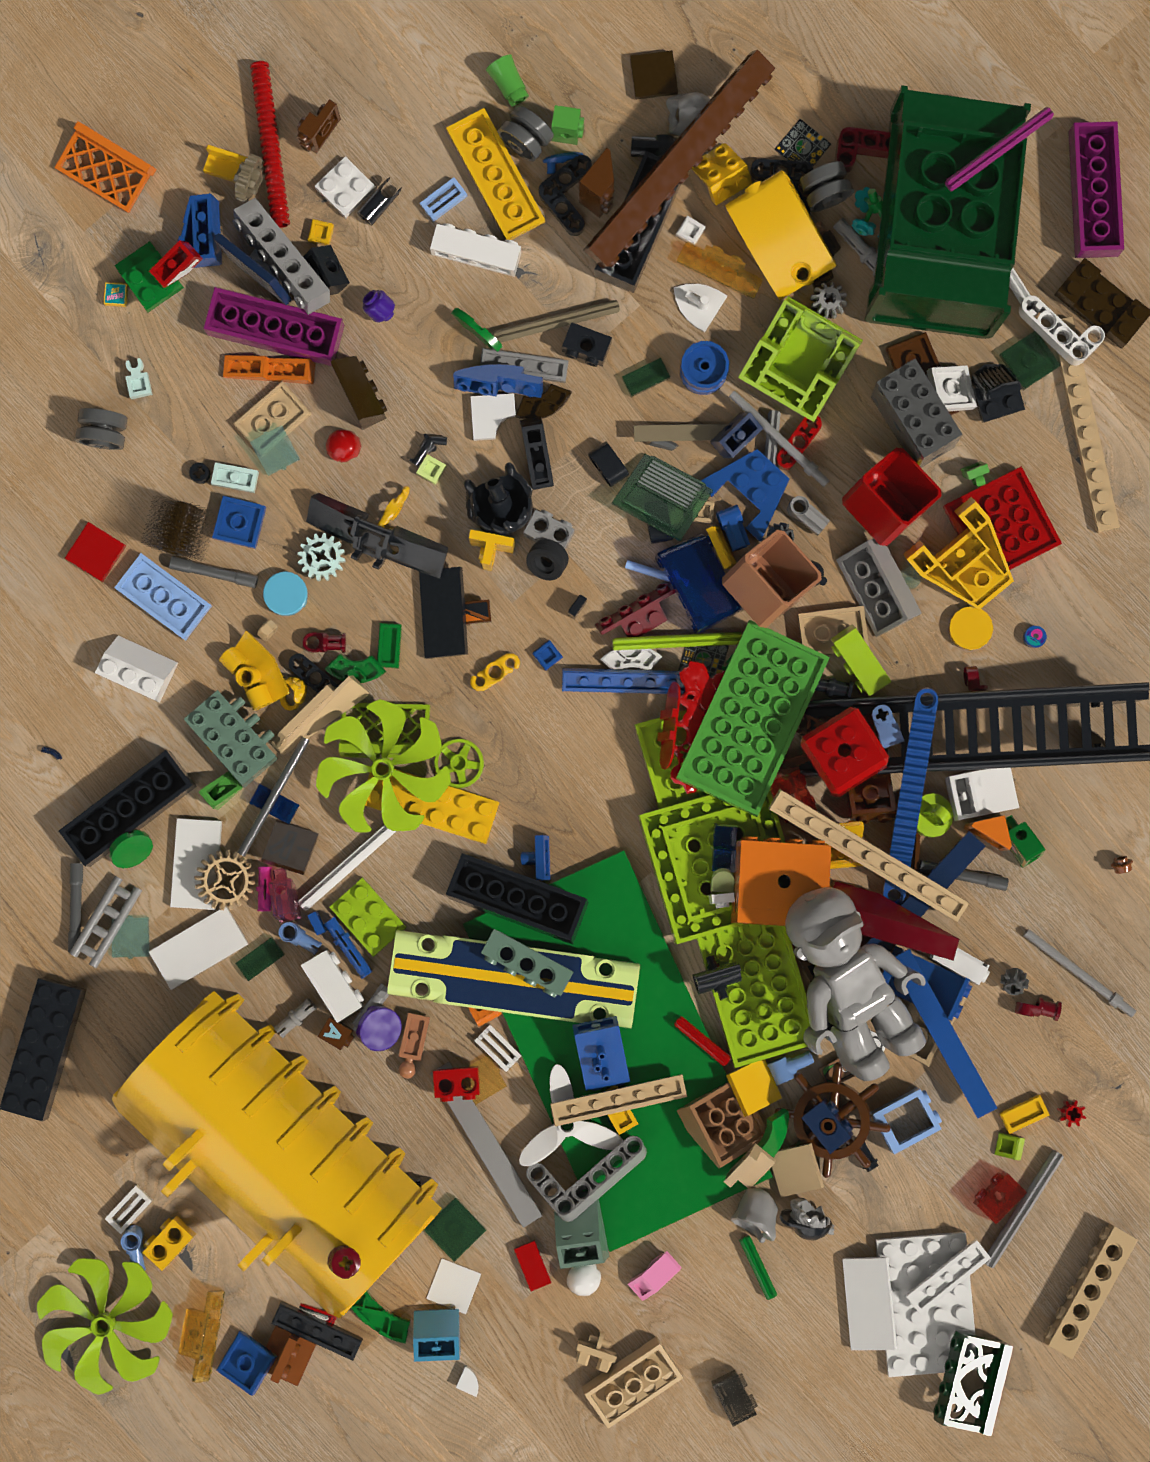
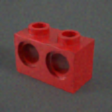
[433,1066,480,1102]

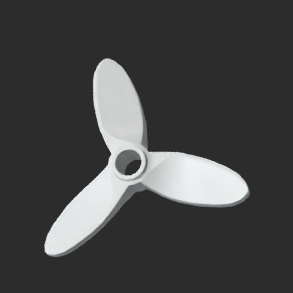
[519,1064,623,1166]

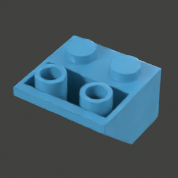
[413,1309,461,1362]

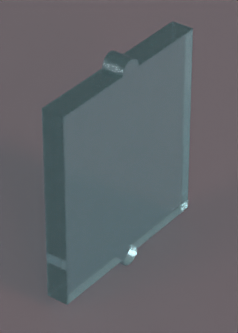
[250,425,300,476]
[112,916,150,959]

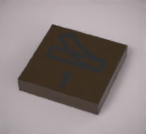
[261,820,319,875]

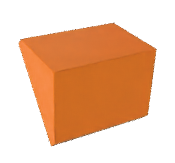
[964,815,1012,851]

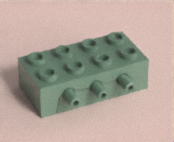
[184,690,278,788]

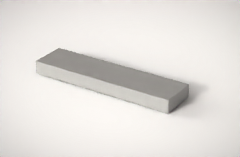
[480,348,569,383]

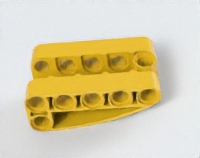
[725,170,837,300]

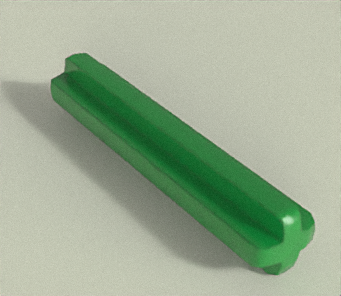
[739,1235,777,1300]

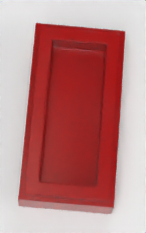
[514,1240,552,1291]

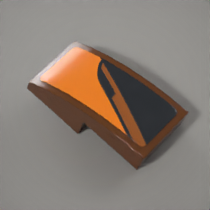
[465,599,492,626]

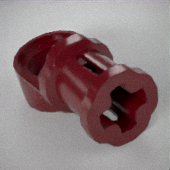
[303,632,346,653]
[963,666,988,709]
[1014,997,1062,1021]

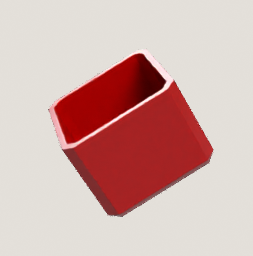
[842,447,942,546]
[801,707,889,797]

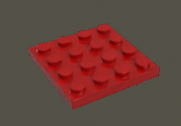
[943,466,1062,570]

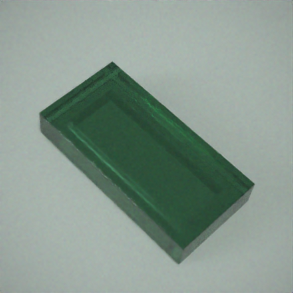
[622,358,670,398]
[235,937,285,981]

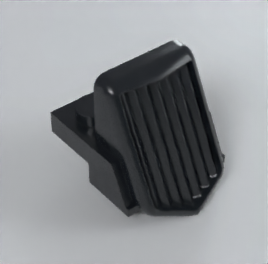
[971,364,1025,423]

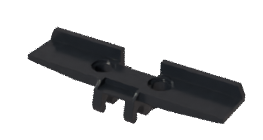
[306,493,448,578]

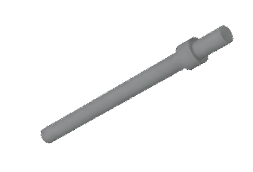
[729,391,830,487]
[1023,929,1136,1017]

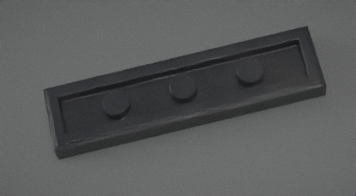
[271,1301,363,1361]

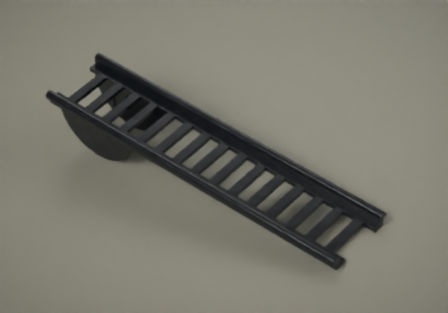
[799,682,1150,778]

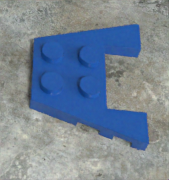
[697,449,790,541]

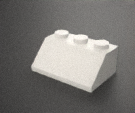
[95,636,178,703]
[301,950,364,1023]

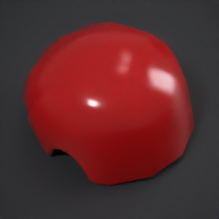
[326,429,361,463]

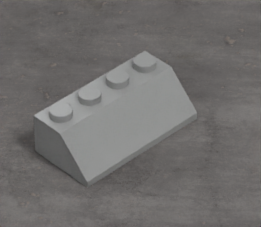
[836,539,922,637]

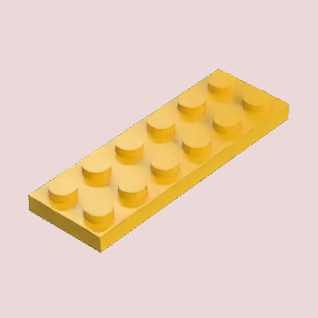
[446,108,545,240]
[365,764,500,844]

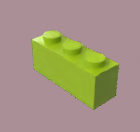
[831,624,892,696]

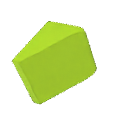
[994,1133,1025,1160]

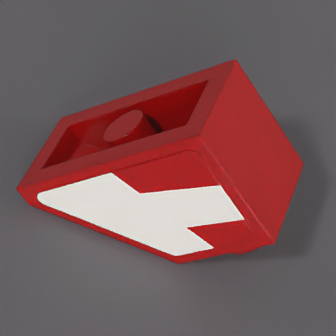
[149,240,203,288]

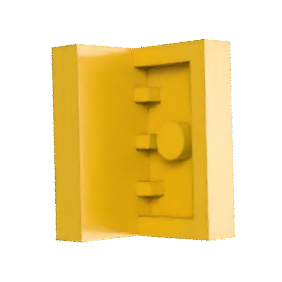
[469,530,515,571]

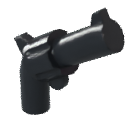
[409,434,447,467]

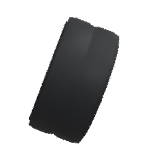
[526,539,569,581]

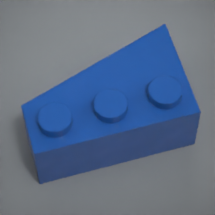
[177,193,222,268]

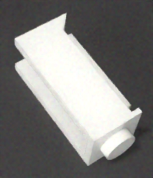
[929,948,990,985]

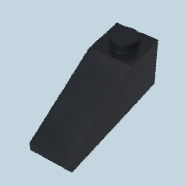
[520,417,554,490]

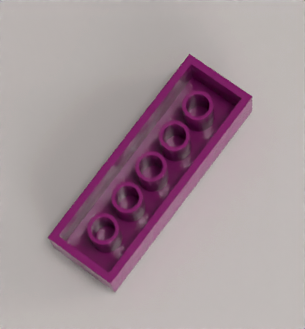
[1068,121,1124,258]
[203,287,345,366]

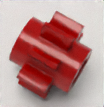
[1057,1099,1086,1127]

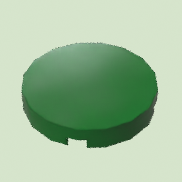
[109,830,153,869]

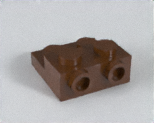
[296,99,341,154]
[847,774,897,825]

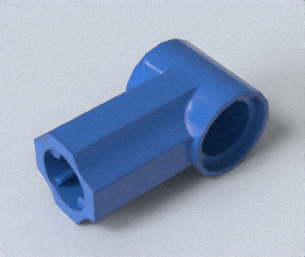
[716,505,750,552]

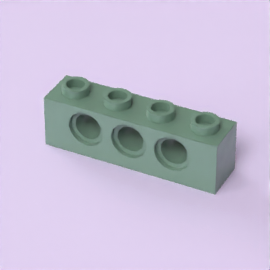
[481,929,574,998]

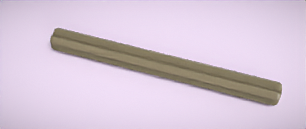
[493,300,620,343]

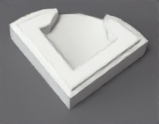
[456,1365,479,1397]

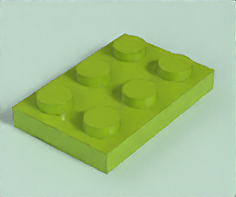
[329,877,407,957]

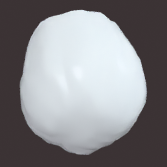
[567,1264,601,1296]

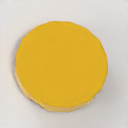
[948,606,993,651]

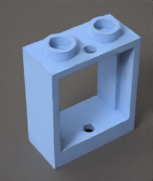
[870,1087,942,1155]

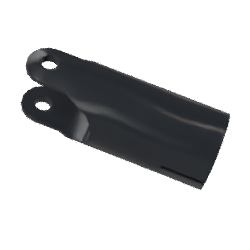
[357,177,402,226]

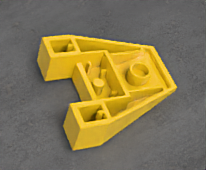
[903,497,1014,610]

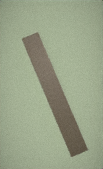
[634,424,728,442]

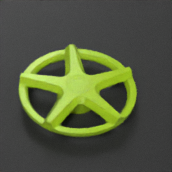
[434,739,484,788]

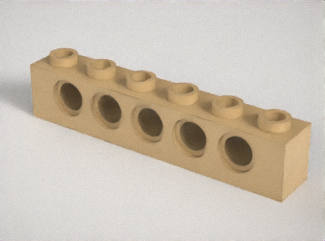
[1044,1223,1138,1359]

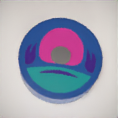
[1023,626,1047,648]

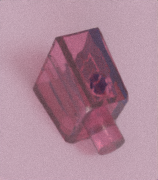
[269,868,302,923]

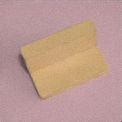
[724,1143,776,1188]

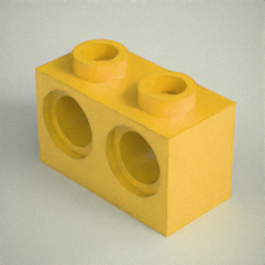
[142,1216,196,1271]

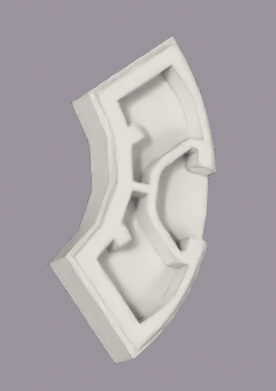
[600,649,662,670]

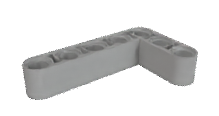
[526,1136,647,1222]

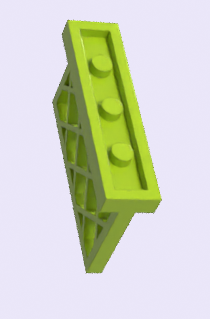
[339,703,430,759]

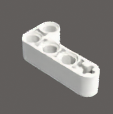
[1019,296,1105,366]

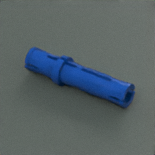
[324,917,373,979]

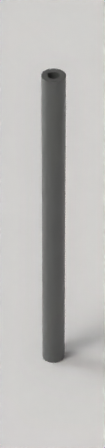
[237,737,310,857]

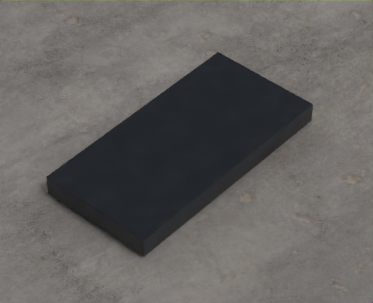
[419,566,468,659]

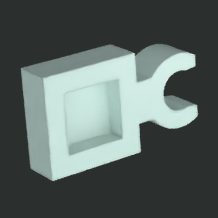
[125,358,153,399]

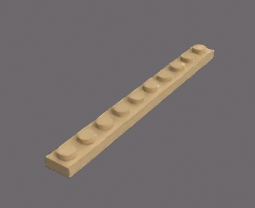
[1050,317,1120,533]
[768,789,969,922]

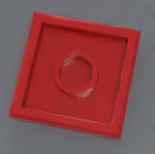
[65,522,126,582]

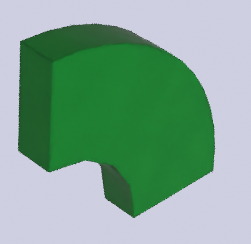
[451,308,503,352]
[325,654,387,683]
[757,1108,789,1158]

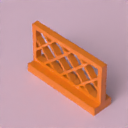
[54,121,157,213]

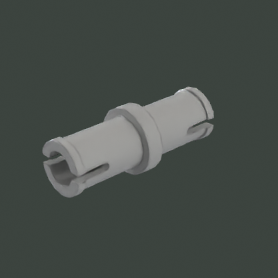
[274,998,317,1038]

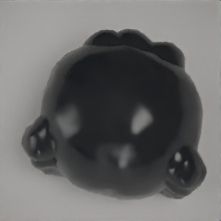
[464,462,533,536]

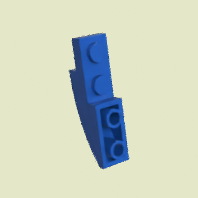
[453,364,543,398]

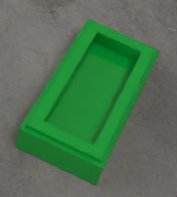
[377,623,402,669]

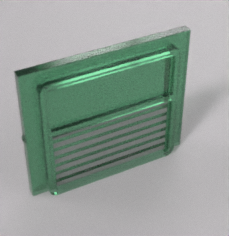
[612,454,713,541]

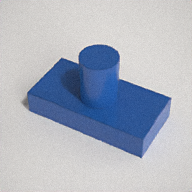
[521,835,551,880]

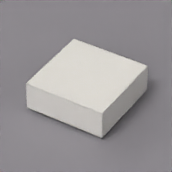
[676,216,706,247]

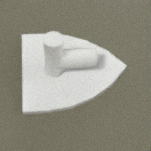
[673,284,727,333]

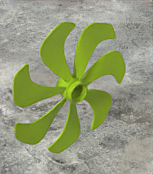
[316,699,451,833]
[37,1258,173,1395]

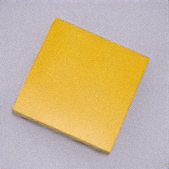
[726,1059,782,1117]

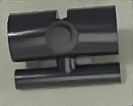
[692,955,742,1001]

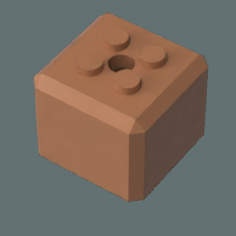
[722,530,822,628]

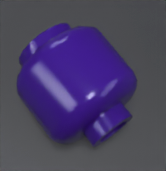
[363,290,395,323]

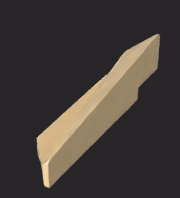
[271,675,369,755]

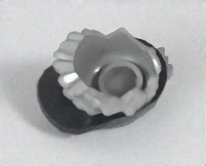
[779,1198,835,1241]

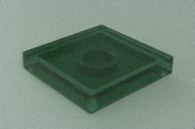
[999,331,1061,391]
[424,1197,487,1262]

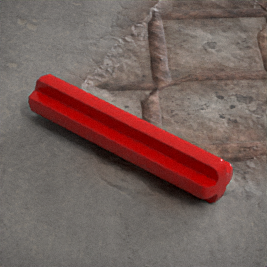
[674,1016,731,1066]

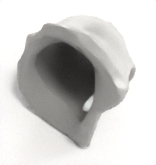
[666,92,710,136]
[731,1188,778,1243]

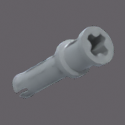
[833,218,877,276]

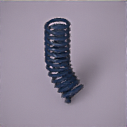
[41,747,62,760]

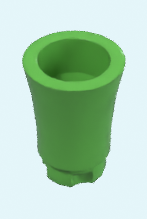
[486,54,529,107]

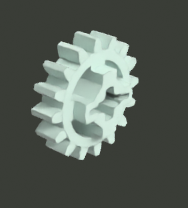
[297,533,346,581]

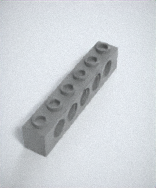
[233,198,330,315]

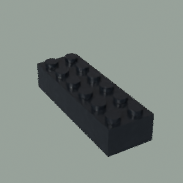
[594,151,681,293]
[59,750,197,867]
[446,853,589,945]
[0,977,87,1121]

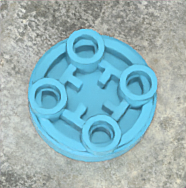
[263,572,308,616]

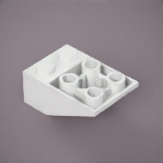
[945,768,1019,821]

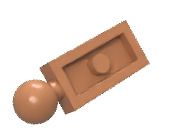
[398,1012,430,1079]

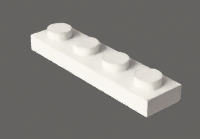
[905,1239,991,1315]

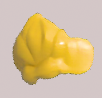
[280,677,307,711]

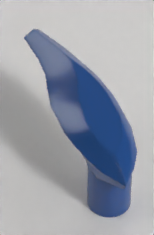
[542,152,583,175]

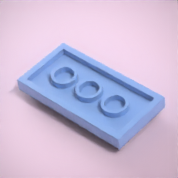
[114,553,212,641]

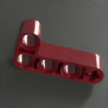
[834,127,890,173]

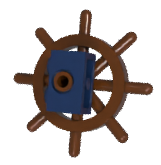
[775,1062,891,1178]

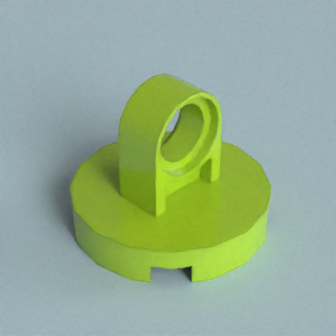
[916,793,953,838]

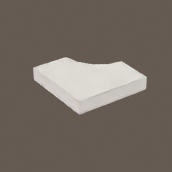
[471,393,516,441]

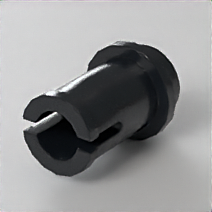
[860,1142,879,1172]

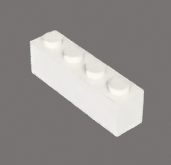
[430,223,522,277]

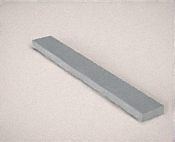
[430,1061,542,1228]

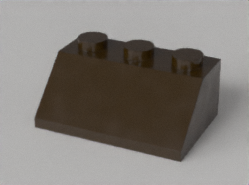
[330,356,388,430]

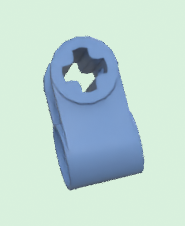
[871,705,904,749]

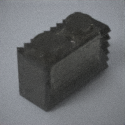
[711,1370,758,1427]

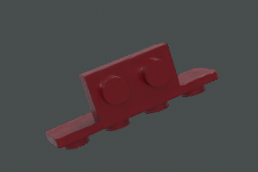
[595,582,677,637]

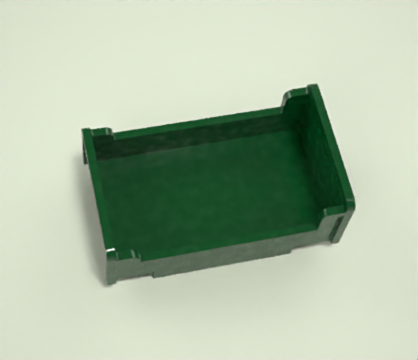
[865,85,1031,339]

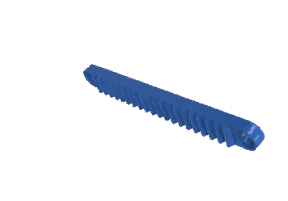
[883,687,938,905]

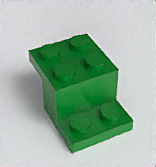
[114,241,184,313]

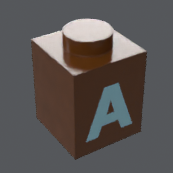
[317,1016,355,1050]

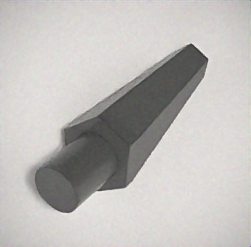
[649,441,679,451]

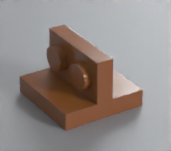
[266,1326,317,1387]

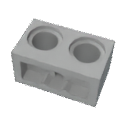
[523,509,575,550]

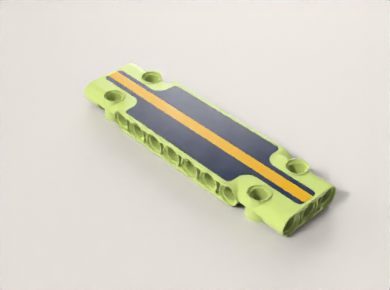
[387,930,640,1028]

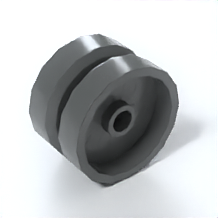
[498,105,554,162]
[799,161,854,212]
[75,408,128,450]

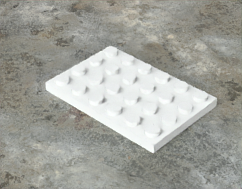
[875,1232,977,1377]

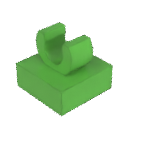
[961,461,990,487]

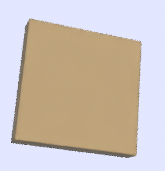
[772,1143,824,1197]

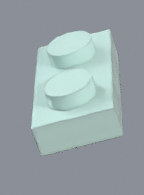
[211,463,259,493]

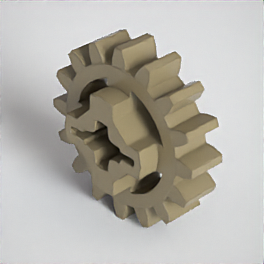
[234,154,264,203]

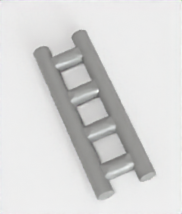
[69,876,142,969]

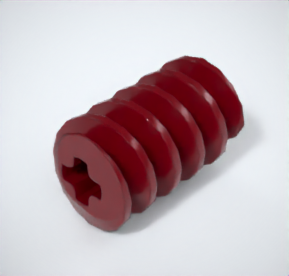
[327,1245,361,1279]

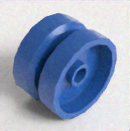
[680,341,729,395]

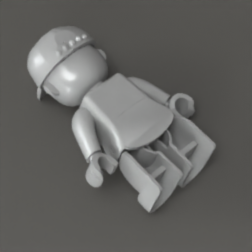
[785,887,926,1081]

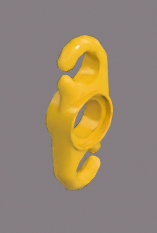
[378,486,410,528]
[470,653,520,691]

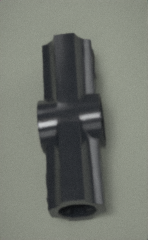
[631,134,676,157]

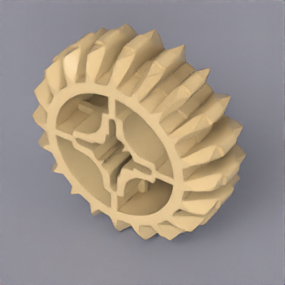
[194,850,255,910]

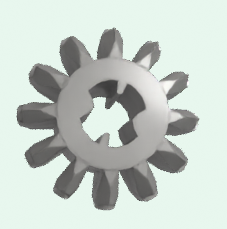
[810,282,847,319]

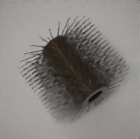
[141,496,216,561]

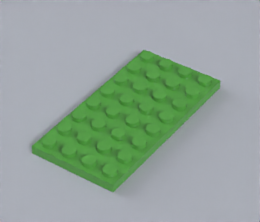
[676,620,830,817]

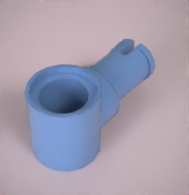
[279,922,322,955]
[767,1051,814,1085]
[121,1225,146,1270]

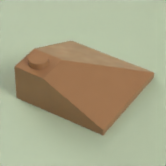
[677,1082,766,1168]

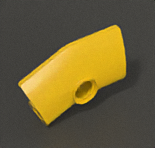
[219,631,290,711]

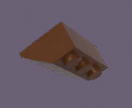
[579,148,615,218]

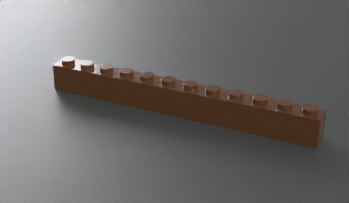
[583,49,775,268]

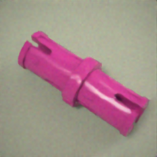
[256,867,274,911]

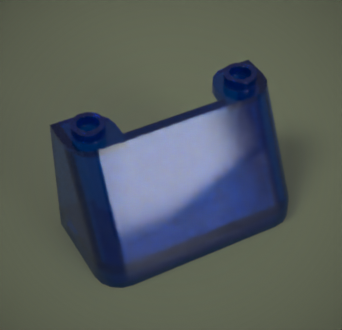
[655,533,743,634]

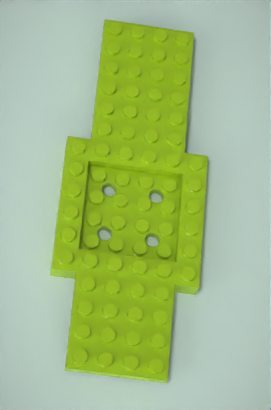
[634,710,810,1068]

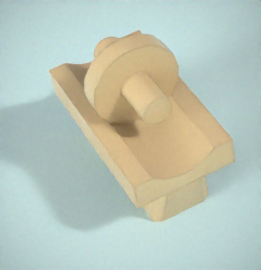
[576,1331,617,1373]

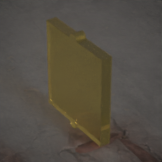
[462,1055,507,1105]

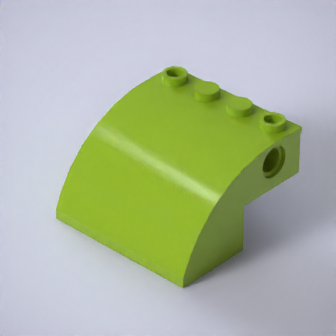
[738,296,863,422]

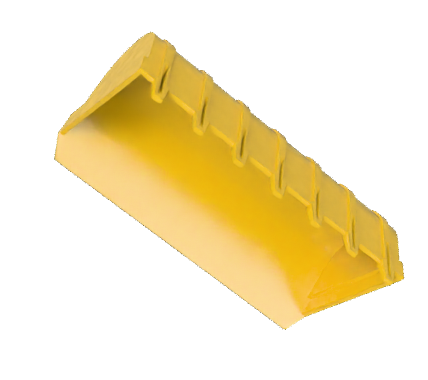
[112,991,442,1318]

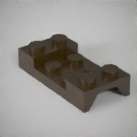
[1054,258,1150,349]

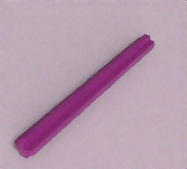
[945,107,1054,191]

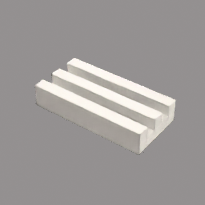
[474,1025,522,1072]
[105,1184,153,1234]

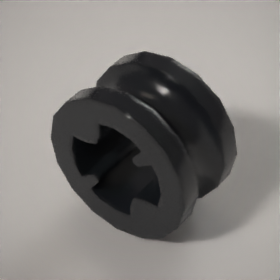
[189,463,211,484]

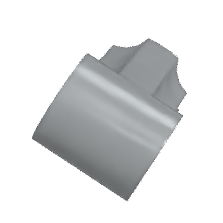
[787,496,830,536]

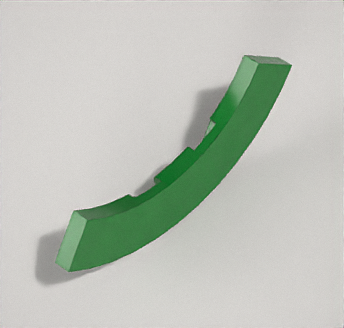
[351,1290,410,1344]

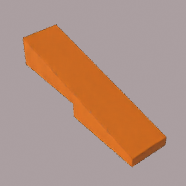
[223,355,316,385]

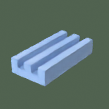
[420,177,467,222]

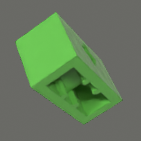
[551,105,584,145]

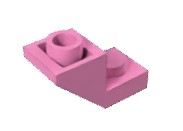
[628,1251,682,1301]

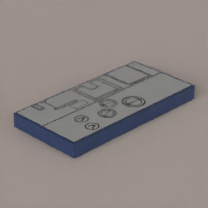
[213,233,291,305]

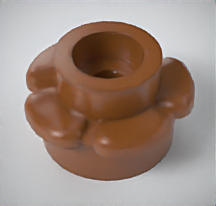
[1111,856,1133,874]

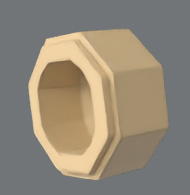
[257,620,278,641]

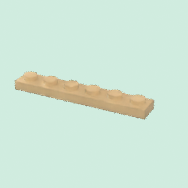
[550,1074,687,1127]

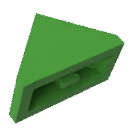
[199,771,243,810]

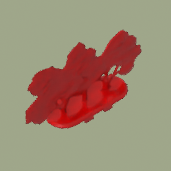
[657,661,725,794]

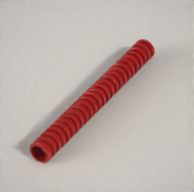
[250,61,290,228]

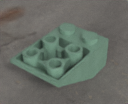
[554,1191,609,1269]

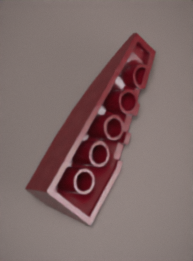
[833,881,960,961]

